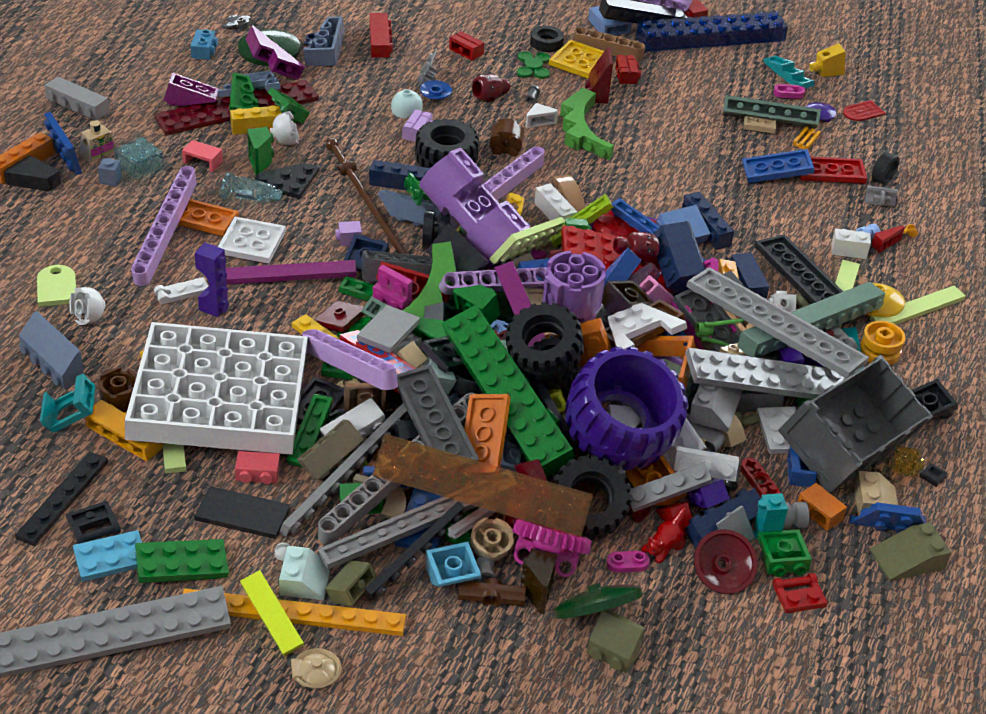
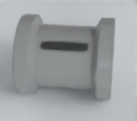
[476,557,495,582]

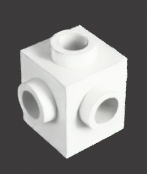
[768,291,796,312]

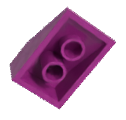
[163,73,219,106]

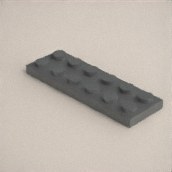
[397,364,479,476]

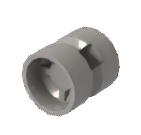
[783,502,809,529]

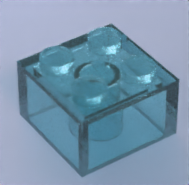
[114,137,164,180]

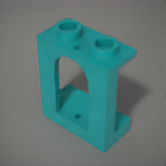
[40,373,96,432]

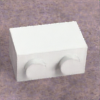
[832,229,871,259]

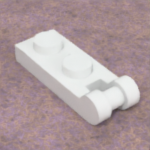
[154,277,208,305]

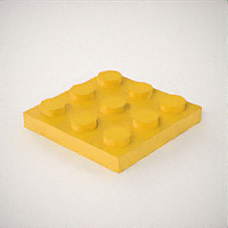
[549,39,604,79]

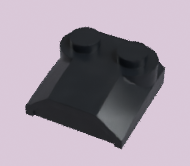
[911,378,958,420]

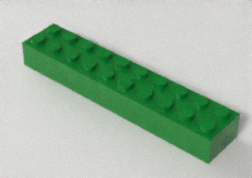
[442,305,575,478]

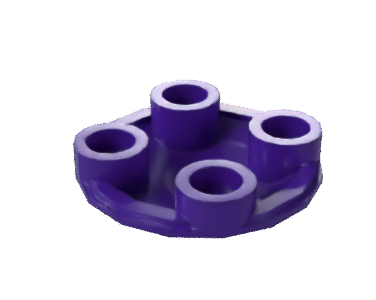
[806,102,836,122]

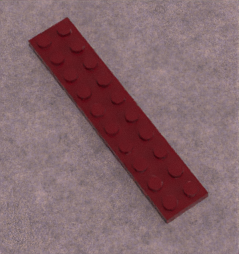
[154,80,319,136]

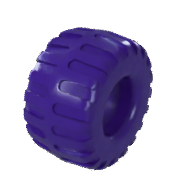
[565,347,688,470]

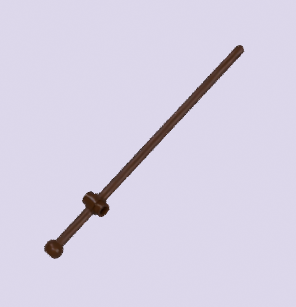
[326,138,407,254]

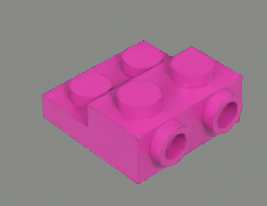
[373,265,413,310]

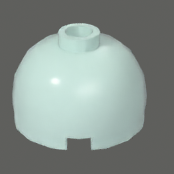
[391,89,423,119]

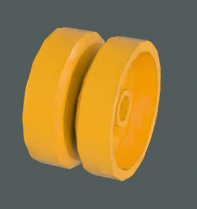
[860,321,906,365]

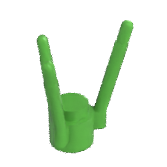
[695,319,744,346]

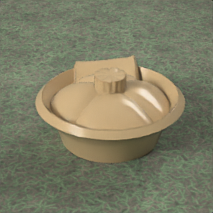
[291,648,341,689]

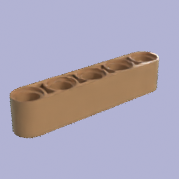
[573,27,645,61]

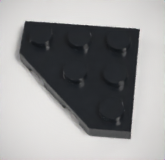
[252,163,320,199]

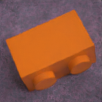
[797,483,847,531]

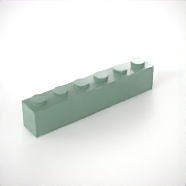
[722,95,821,128]

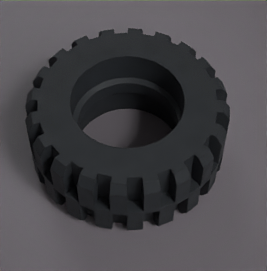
[415,118,479,168]
[505,302,584,381]
[548,455,632,540]

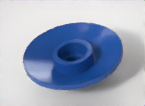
[420,80,452,100]

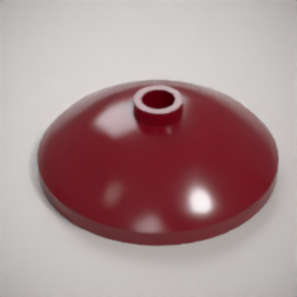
[694,529,758,594]

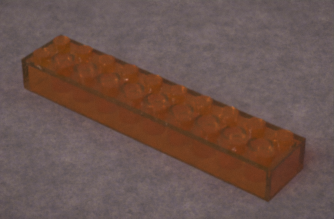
[373,434,594,537]

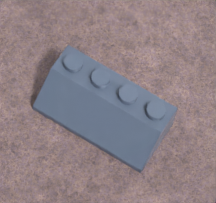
[19,311,84,390]

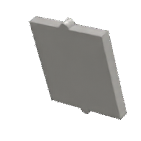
[716,505,755,541]

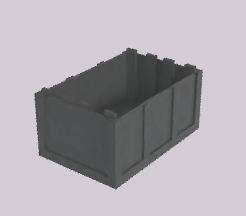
[778,355,933,493]

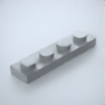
[629,462,713,512]

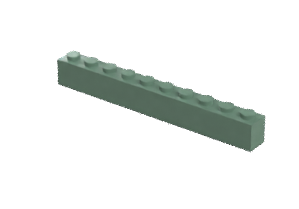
[737,282,886,358]

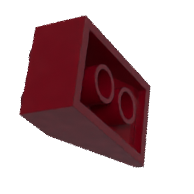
[585,47,613,104]

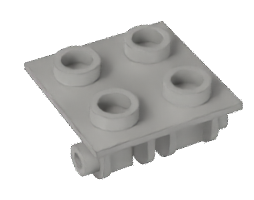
[416,49,437,88]

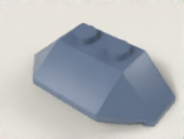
[378,189,441,226]

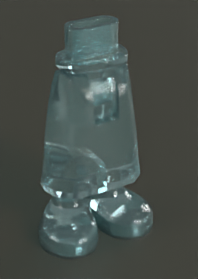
[219,172,283,202]

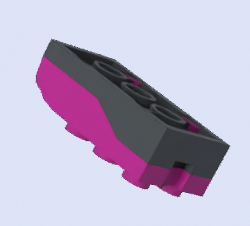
[671,289,741,352]

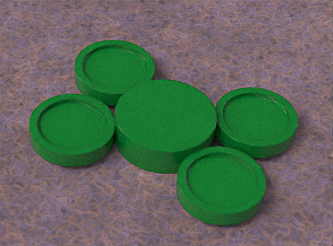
[517,51,550,79]

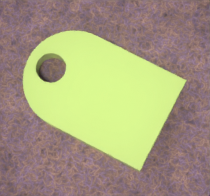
[37,265,76,307]

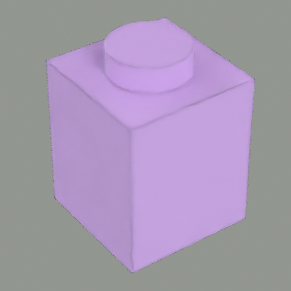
[335,221,362,246]

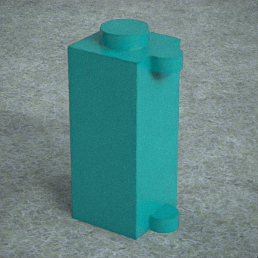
[752,493,788,539]

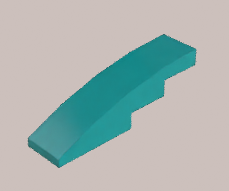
[763,55,814,89]

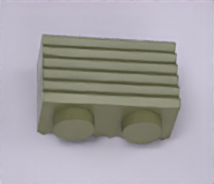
[326,560,377,607]

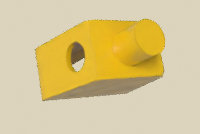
[809,43,846,77]

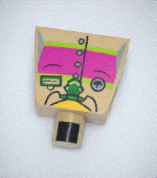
[80,120,117,163]

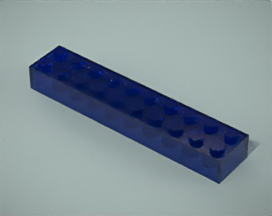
[636,11,788,52]

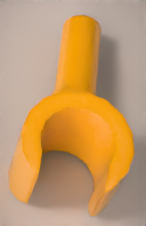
[903,224,918,237]

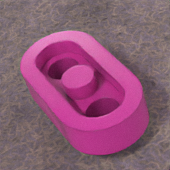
[773,84,805,99]
[606,551,650,573]

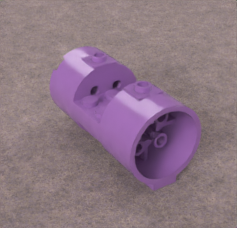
[419,147,531,268]
[542,251,605,338]

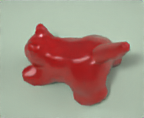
[641,507,687,563]

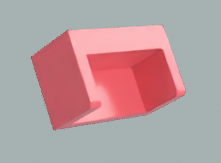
[182,140,223,172]

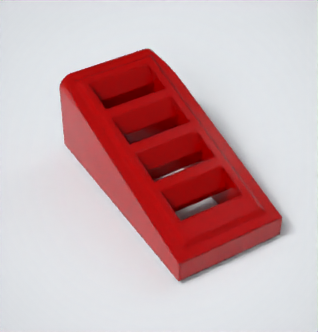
[871,225,905,253]

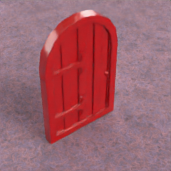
[843,100,886,121]

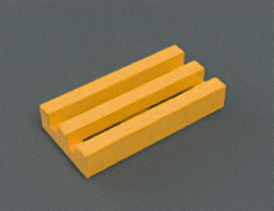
[793,126,821,149]

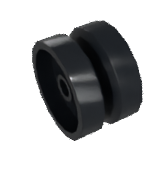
[422,210,451,249]

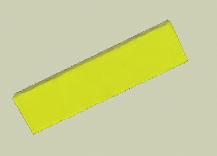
[240,570,304,656]

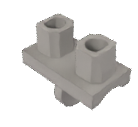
[865,185,898,207]

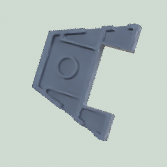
[217,71,280,97]

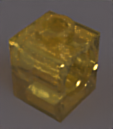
[893,446,924,476]

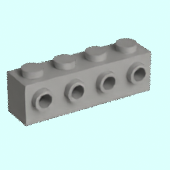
[44,77,110,120]

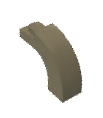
[353,474,406,523]

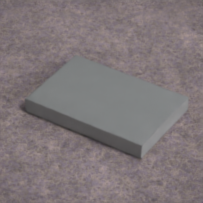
[357,305,420,353]

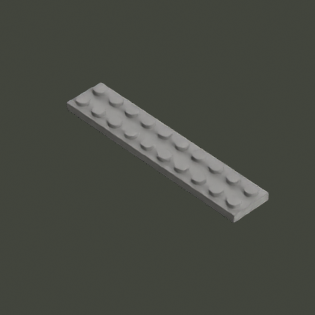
[687,267,869,378]
[685,348,847,399]
[0,586,231,677]

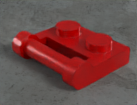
[772,573,828,613]

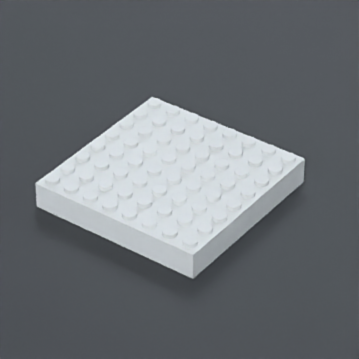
[125,322,308,454]

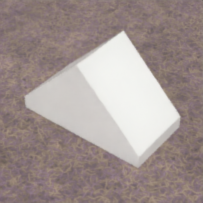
[526,103,558,128]

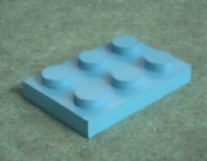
[73,530,142,582]

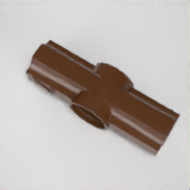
[458,578,526,607]

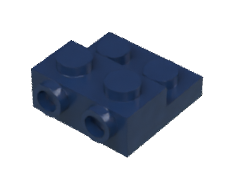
[343,235,390,273]

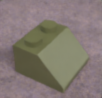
[587,609,645,673]

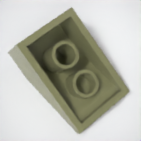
[870,522,952,581]

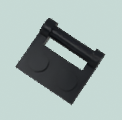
[65,501,121,544]

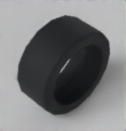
[872,151,900,185]
[452,368,483,396]

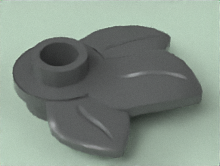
[222,15,250,30]

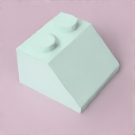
[279,546,331,600]

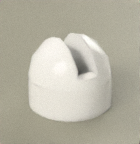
[275,542,290,561]

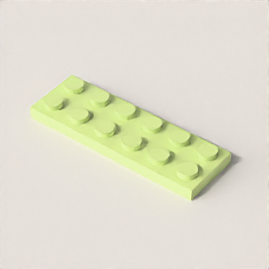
[490,217,565,264]

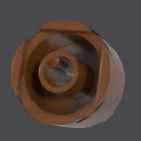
[489,118,524,156]
[98,368,137,412]

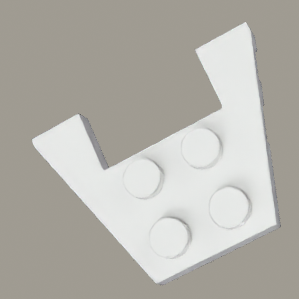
[608,303,687,350]

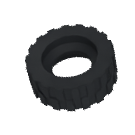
[530,25,564,52]

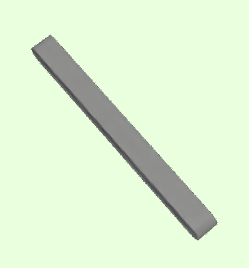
[318,393,475,544]

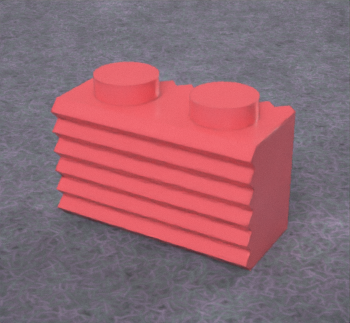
[235,451,280,484]

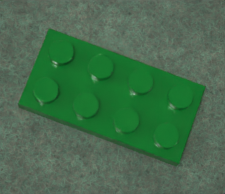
[134,539,229,583]

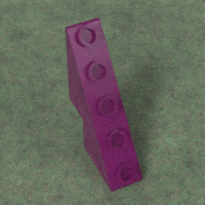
[245,26,305,80]

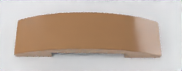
[551,174,586,213]

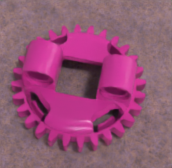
[512,519,592,577]

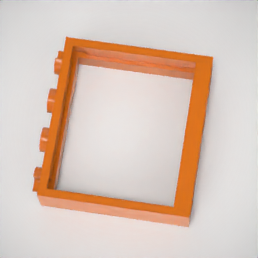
[613,336,695,389]

